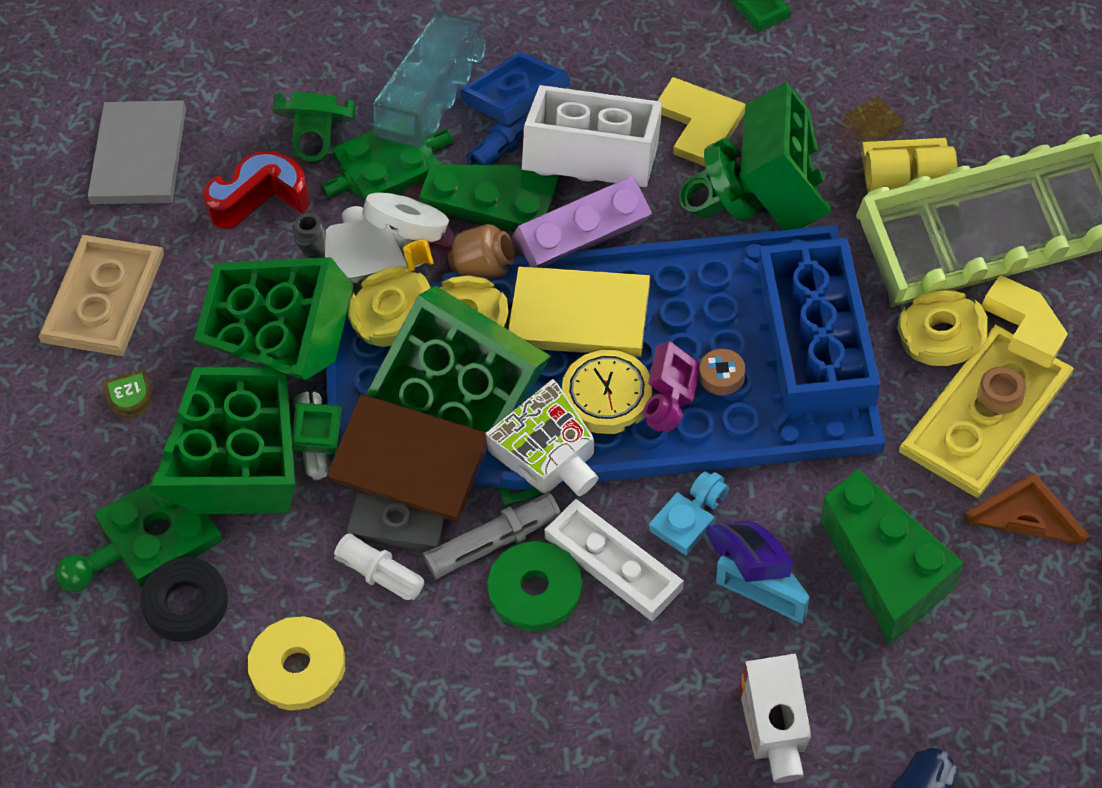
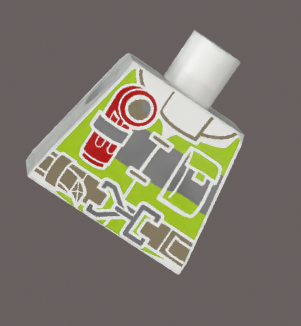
[486,379,599,496]

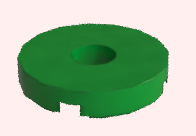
[487,541,583,632]

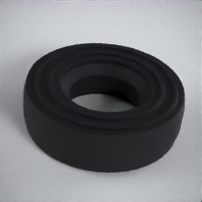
[141,557,228,642]

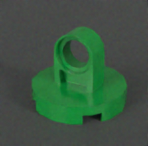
[272,92,356,164]
[679,138,762,223]

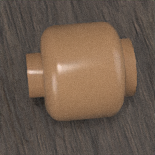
[448,224,515,281]

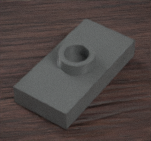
[346,493,447,551]

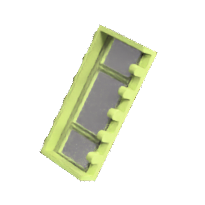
[856,134,1102,308]

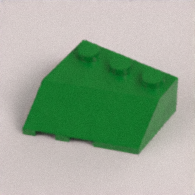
[194,257,354,380]
[150,367,295,514]

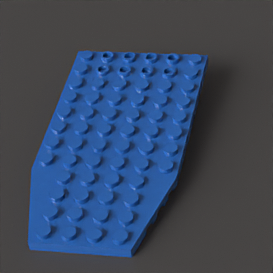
[326,225,885,490]

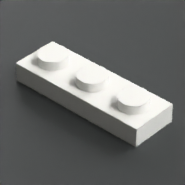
[544,499,684,622]

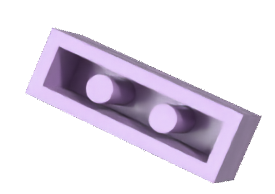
[511,175,652,268]

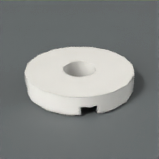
[362,193,449,242]

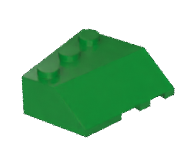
[366,286,551,432]

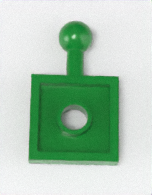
[55,482,222,592]

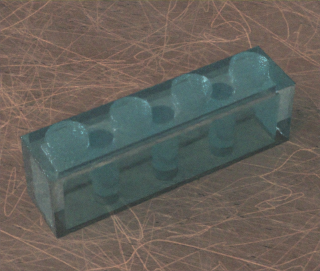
[373,11,486,148]

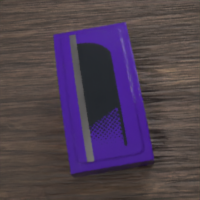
[706,520,794,582]

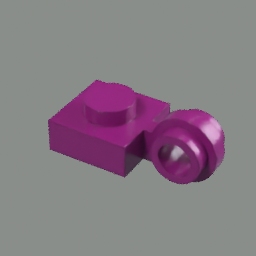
[643,341,700,432]

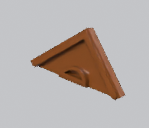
[964,472,1090,545]

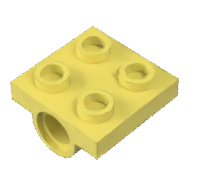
[861,138,959,216]

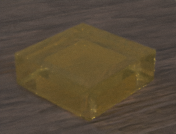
[845,96,904,142]

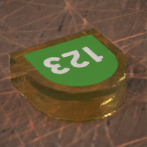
[102,369,153,418]

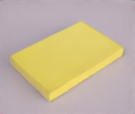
[508,266,650,357]

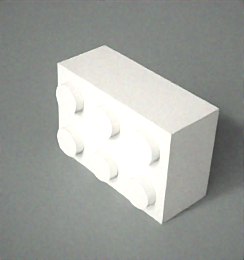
[522,85,662,187]

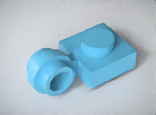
[649,471,729,556]

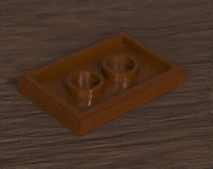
[326,394,488,523]

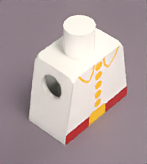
[738,654,811,783]

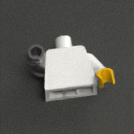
[293,206,434,296]

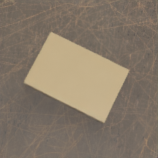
[38,235,164,356]

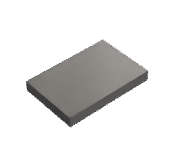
[88,101,186,204]

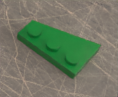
[419,165,560,232]

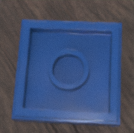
[459,52,571,125]

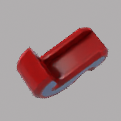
[203,151,310,229]

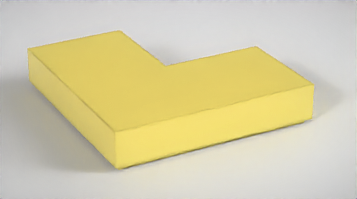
[657,77,745,167]

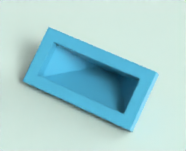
[716,555,809,624]

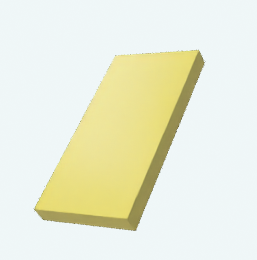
[899,324,1074,499]

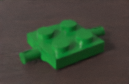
[320,116,453,203]

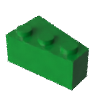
[739,82,831,230]
[820,469,963,645]

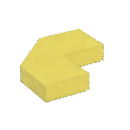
[982,275,1068,368]

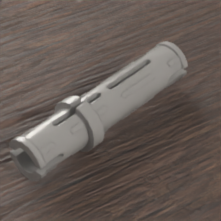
[422,491,561,580]

